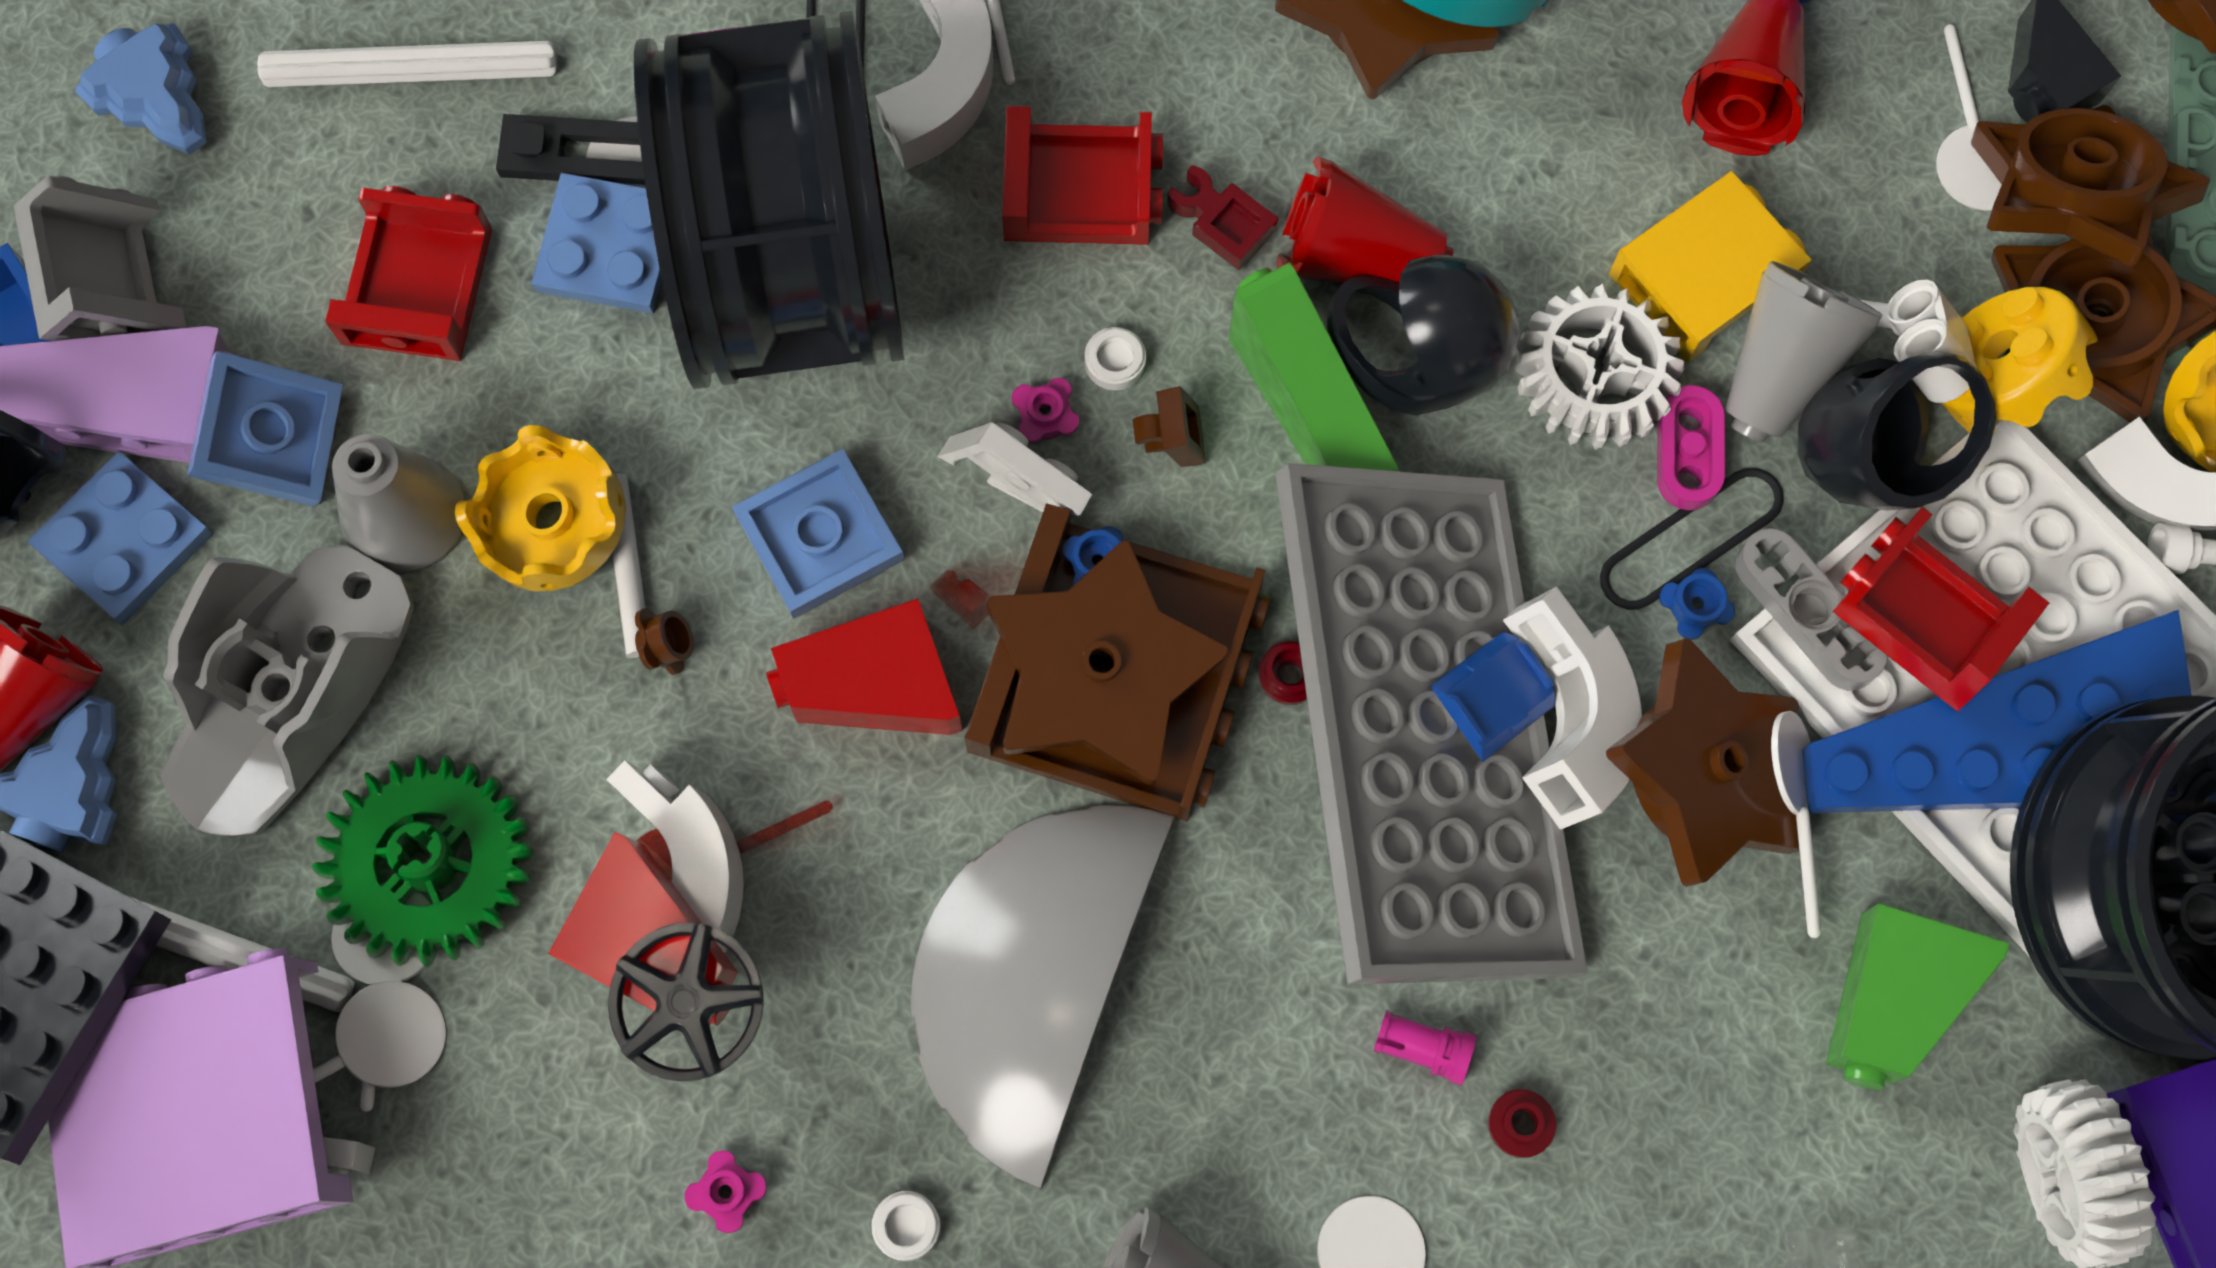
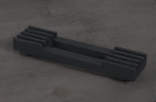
[496,114,645,185]

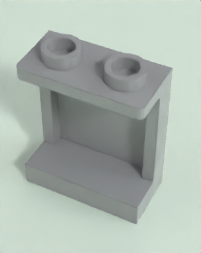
[13,176,187,341]

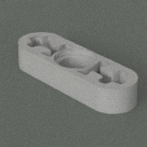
[1736,528,1887,691]

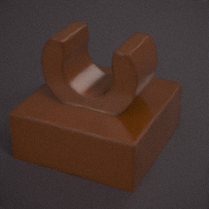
[1133,386,1206,467]

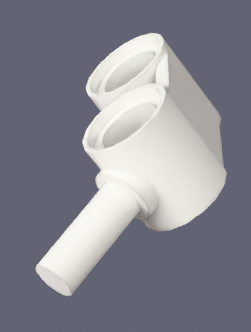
[1861,279,1978,403]

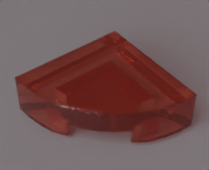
[929,570,989,629]

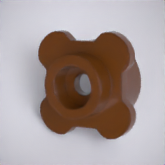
[635,608,694,675]

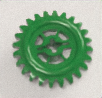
[312,754,534,967]

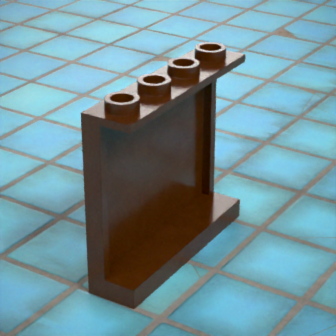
[965,503,1272,822]

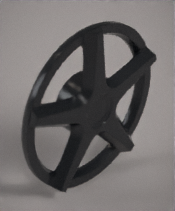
[608,923,764,1081]

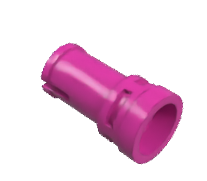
[1373,1010,1477,1086]

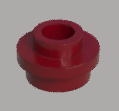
[1258,641,1307,705]
[1488,1089,1556,1158]

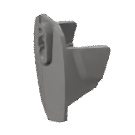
[159,545,414,838]

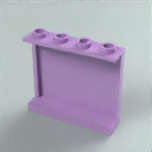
[48,949,354,1268]

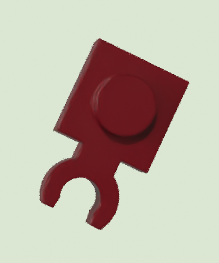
[1167,165,1279,270]

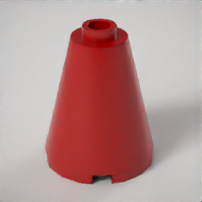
[1682,0,1806,156]
[1276,157,1454,284]
[0,605,103,773]

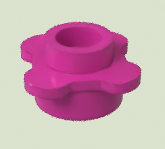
[1012,378,1079,443]
[685,1151,766,1233]

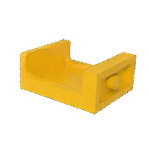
[1609,170,1812,364]

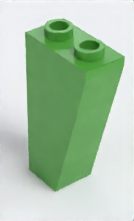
[1228,262,1400,472]

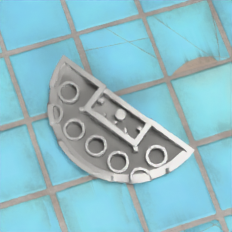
[911,805,1175,1189]

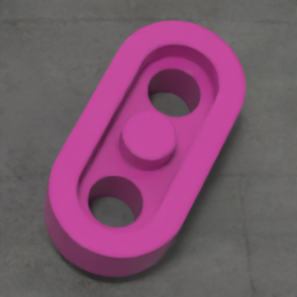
[1657,385,1725,510]

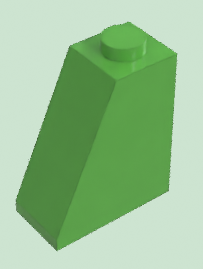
[1826,903,2009,1090]

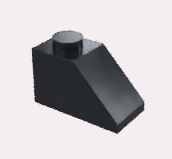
[2008,0,2121,122]

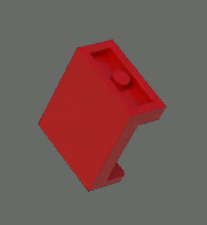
[1002,106,1163,245]
[325,186,492,362]
[1832,506,2050,712]

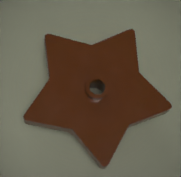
[1275,0,1499,100]
[1971,105,2210,268]
[1991,232,2216,423]
[987,540,1228,785]
[1606,638,1800,887]

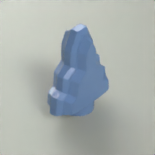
[75,23,207,155]
[0,695,117,854]

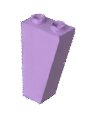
[0,326,233,463]

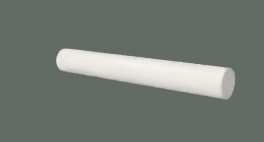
[612,473,646,658]

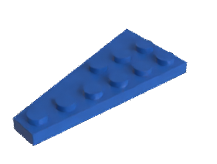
[1802,610,2192,813]

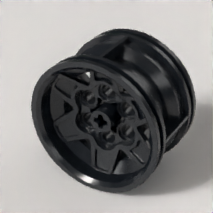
[634,11,905,389]
[2010,695,2216,1059]

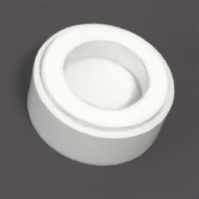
[1085,327,1146,390]
[872,1191,941,1262]

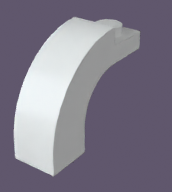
[875,0,993,171]
[2077,417,2216,531]
[1503,586,1642,830]
[606,760,744,953]

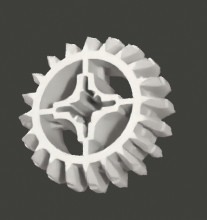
[1514,283,1684,450]
[2013,1079,2156,1268]

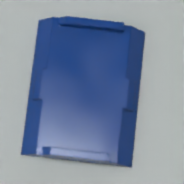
[1430,631,1555,762]

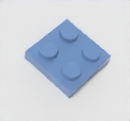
[531,173,662,314]
[187,351,343,506]
[732,449,904,619]
[27,451,213,625]

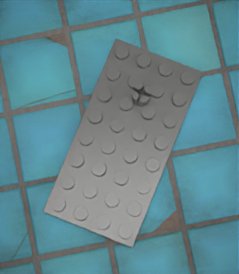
[1275,463,1588,984]

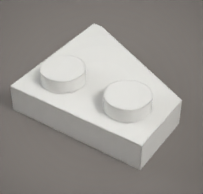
[938,422,1092,517]

